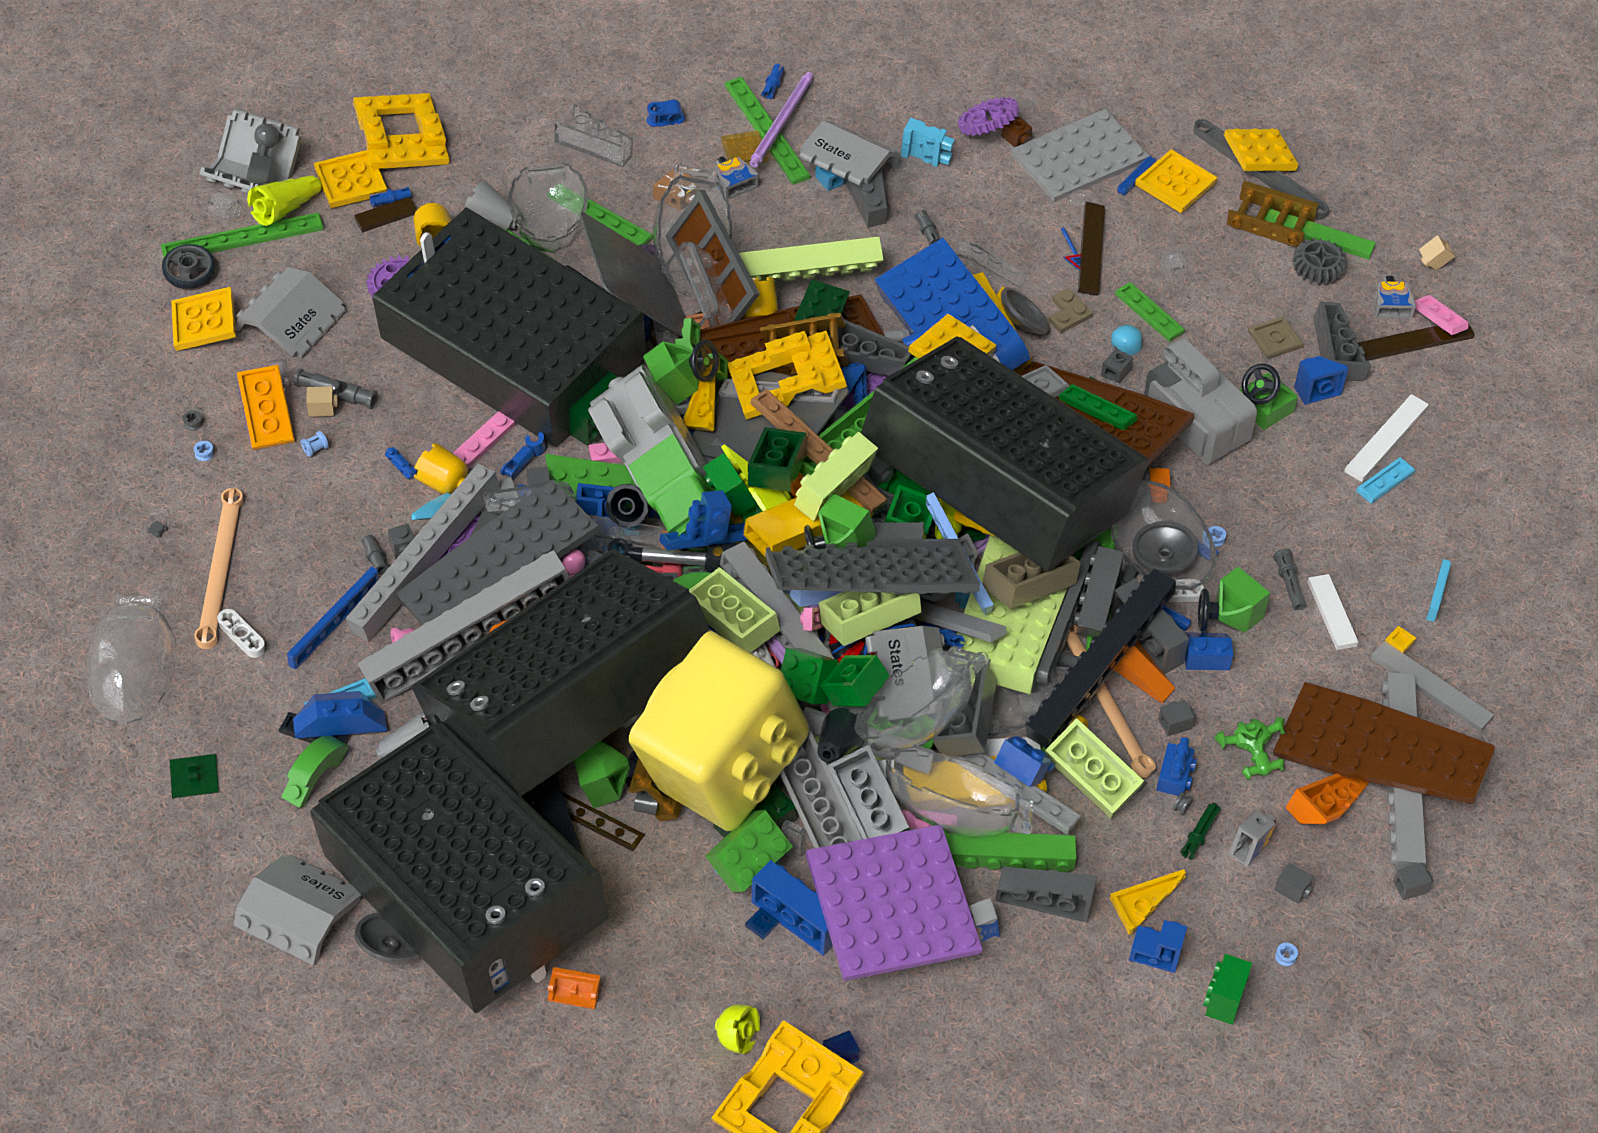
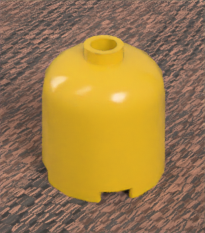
[413,203,452,246]
[742,277,778,319]
[414,443,468,495]

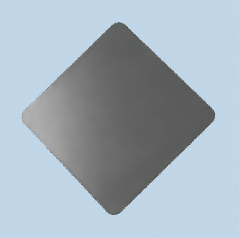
[579,212,685,337]
[692,371,849,462]

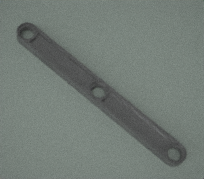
[1193,119,1329,220]
[1036,540,1100,685]

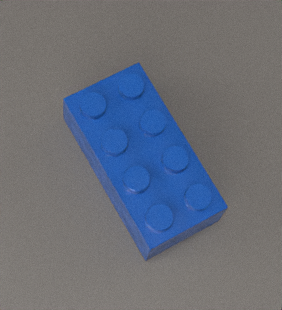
[751,860,833,956]

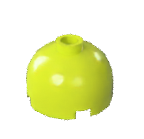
[715,1004,760,1054]

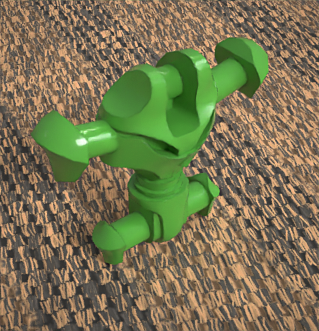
[1214,717,1285,780]

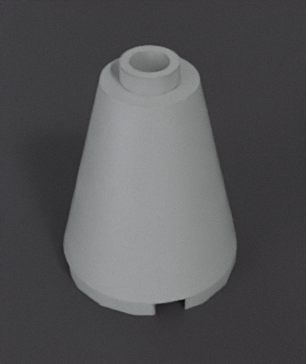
[464,181,521,230]
[376,712,430,759]

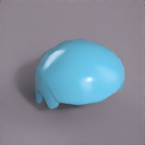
[1111,325,1142,355]

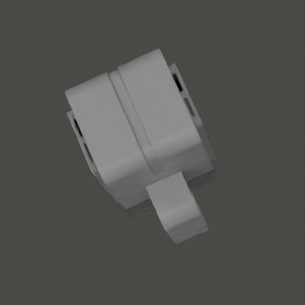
[1144,338,1257,465]

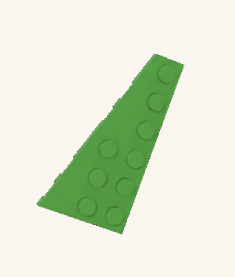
[545,454,636,501]

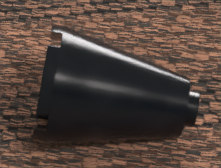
[605,484,649,527]
[817,708,867,763]

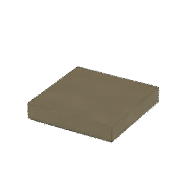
[1248,316,1304,359]

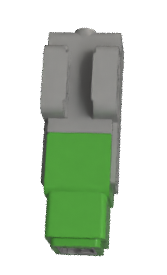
[588,365,733,552]

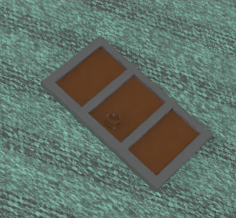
[665,190,760,327]

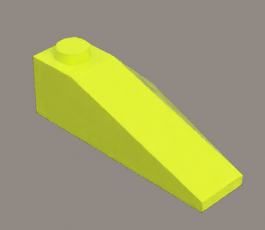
[721,444,792,511]

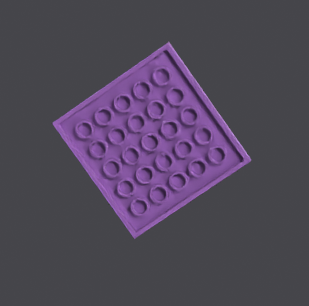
[805,825,982,981]

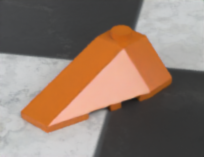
[1114,640,1175,704]
[1285,773,1370,824]

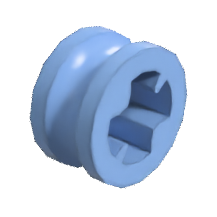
[194,441,214,461]
[1206,526,1226,547]
[1275,943,1298,966]

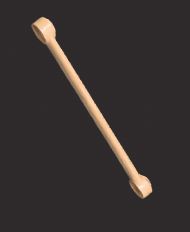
[194,488,244,649]
[1066,621,1156,778]

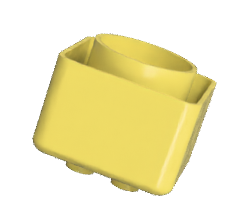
[629,631,809,831]

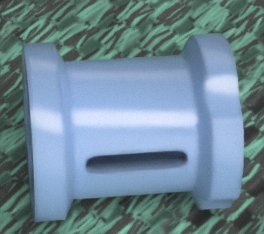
[300,431,329,457]

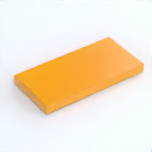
[237,365,295,450]

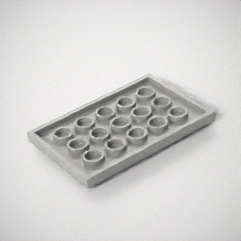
[1010,109,1149,202]

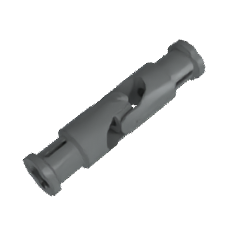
[293,368,378,409]

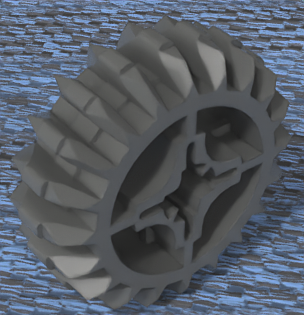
[1292,237,1347,285]

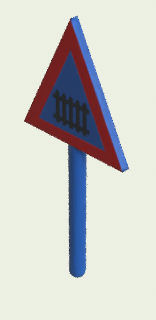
[1061,228,1080,270]

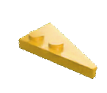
[683,365,715,432]
[1109,869,1186,935]

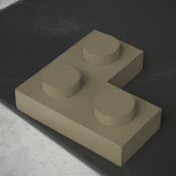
[1048,288,1093,334]

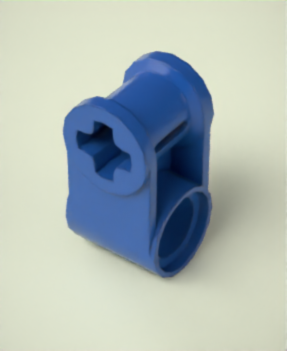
[646,100,685,127]

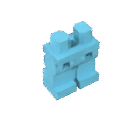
[900,118,955,167]

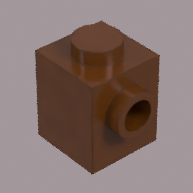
[1001,116,1032,147]

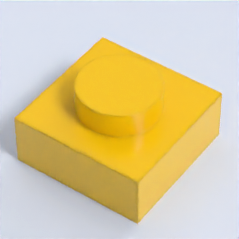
[1385,626,1416,654]

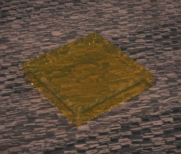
[721,130,768,165]

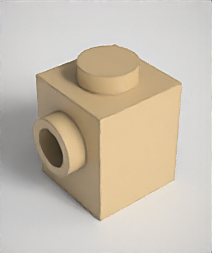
[1419,235,1455,270]
[307,386,338,417]

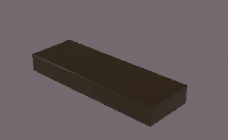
[354,197,417,233]

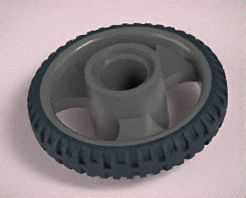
[162,244,215,289]

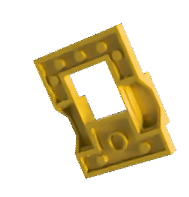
[353,93,449,169]
[728,331,847,420]
[711,1020,864,1133]

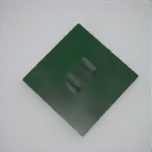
[169,754,219,799]

